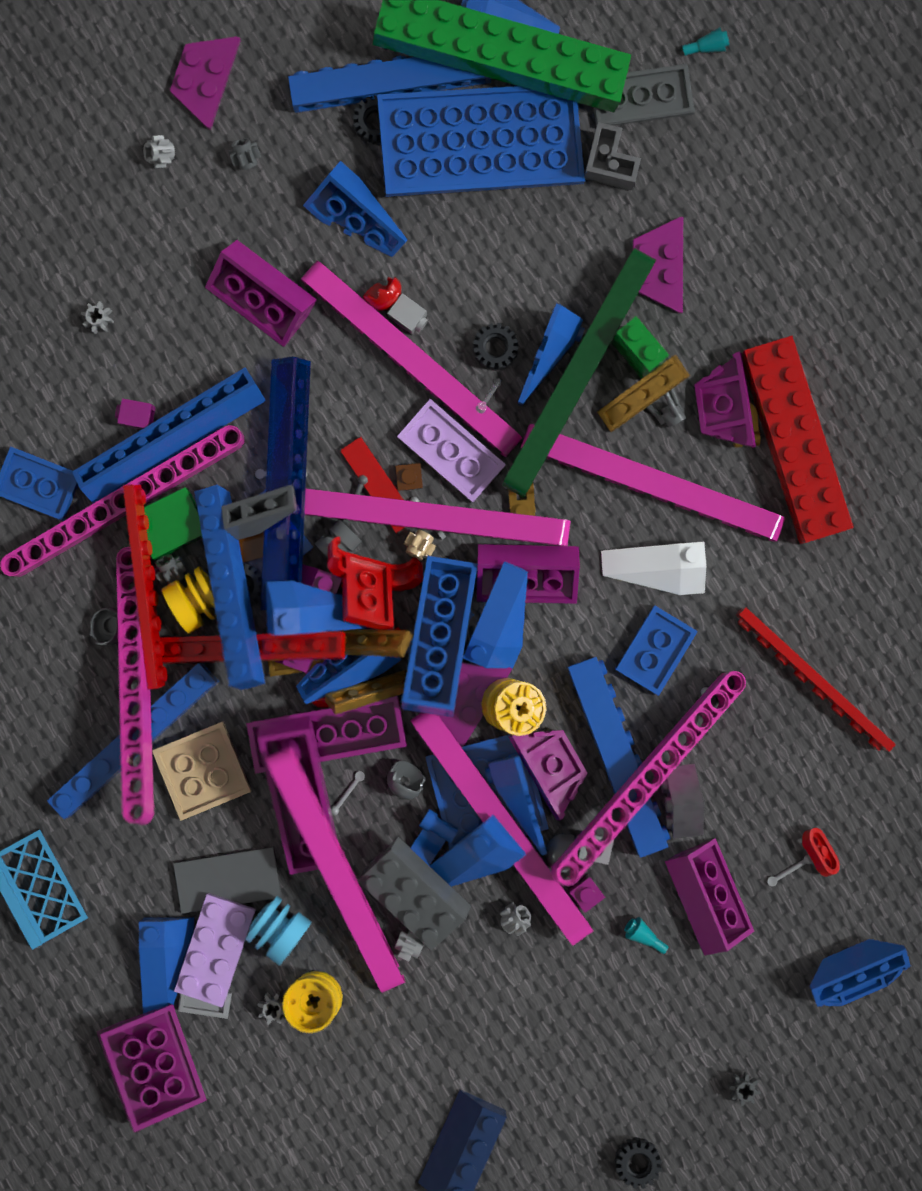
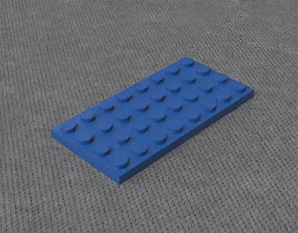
[377,86,585,197]

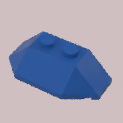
[810,939,911,1007]

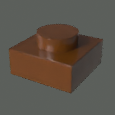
[396,463,423,491]

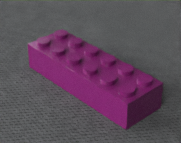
[246,696,407,774]
[258,716,338,875]

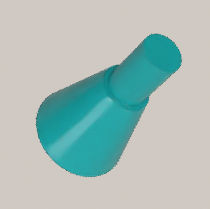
[682,27,730,56]
[624,917,669,954]

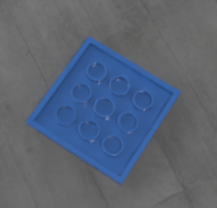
[425,734,549,849]

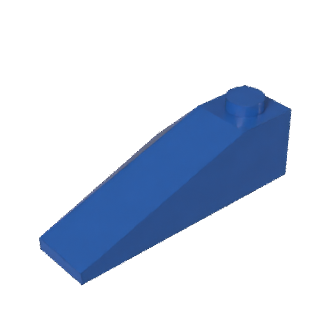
[517,303,585,407]
[463,561,528,668]

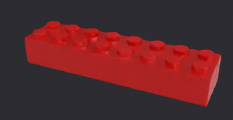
[742,336,854,545]

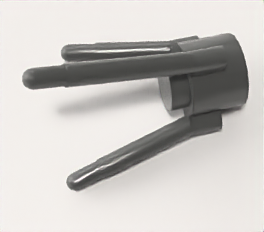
[647,388,686,428]

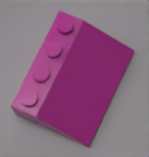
[96,1004,207,1132]

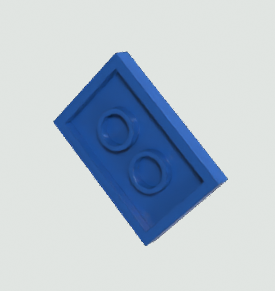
[0,446,78,521]
[615,605,698,696]

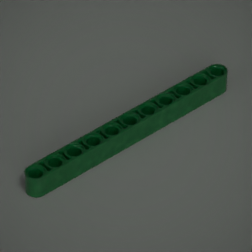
[502,248,656,498]

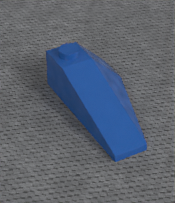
[461,0,560,34]
[303,161,407,257]
[266,581,368,635]
[296,627,402,704]
[485,754,547,855]
[430,815,526,887]
[139,917,195,1014]

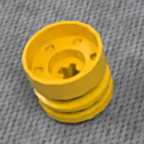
[162,567,216,634]
[481,678,546,736]
[283,971,343,1033]

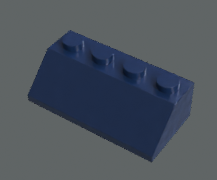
[418,1089,507,1191]

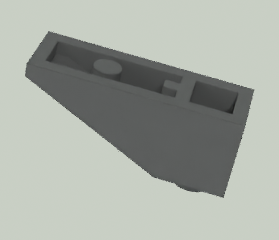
[222,485,297,540]

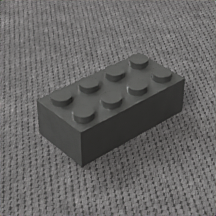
[358,837,471,950]

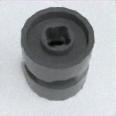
[315,519,362,556]

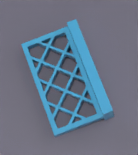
[0,830,88,950]

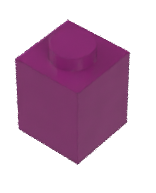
[115,398,156,430]
[568,874,605,913]

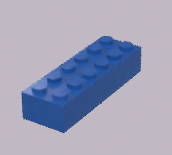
[402,556,478,718]

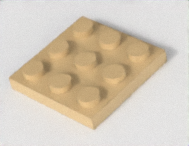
[152,721,252,821]

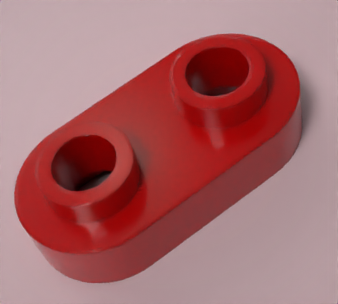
[802,828,840,877]

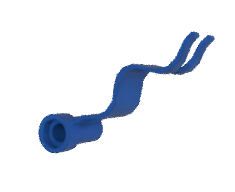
[411,809,458,866]

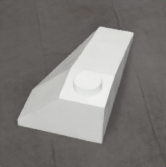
[601,542,706,595]

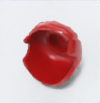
[362,277,402,311]

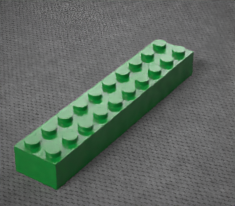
[373,0,631,113]

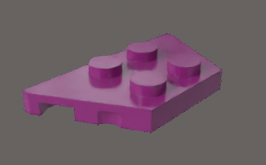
[170,37,241,130]
[633,217,683,314]
[694,352,756,448]
[439,662,512,747]
[508,730,588,820]

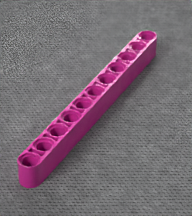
[300,261,522,457]
[520,424,785,542]
[0,425,244,577]
[296,488,571,546]
[116,547,154,825]
[551,671,746,885]
[410,713,593,946]
[266,747,405,993]

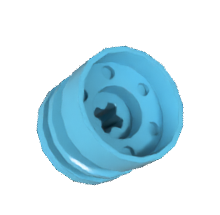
[244,896,312,965]

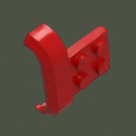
[327,536,423,630]

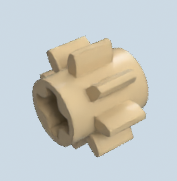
[404,529,436,561]

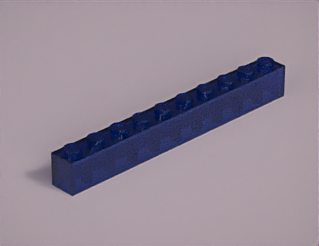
[261,356,311,611]

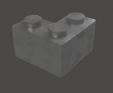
[584,122,641,191]
[661,764,704,839]

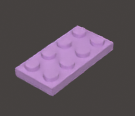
[397,399,506,503]
[174,893,256,1007]

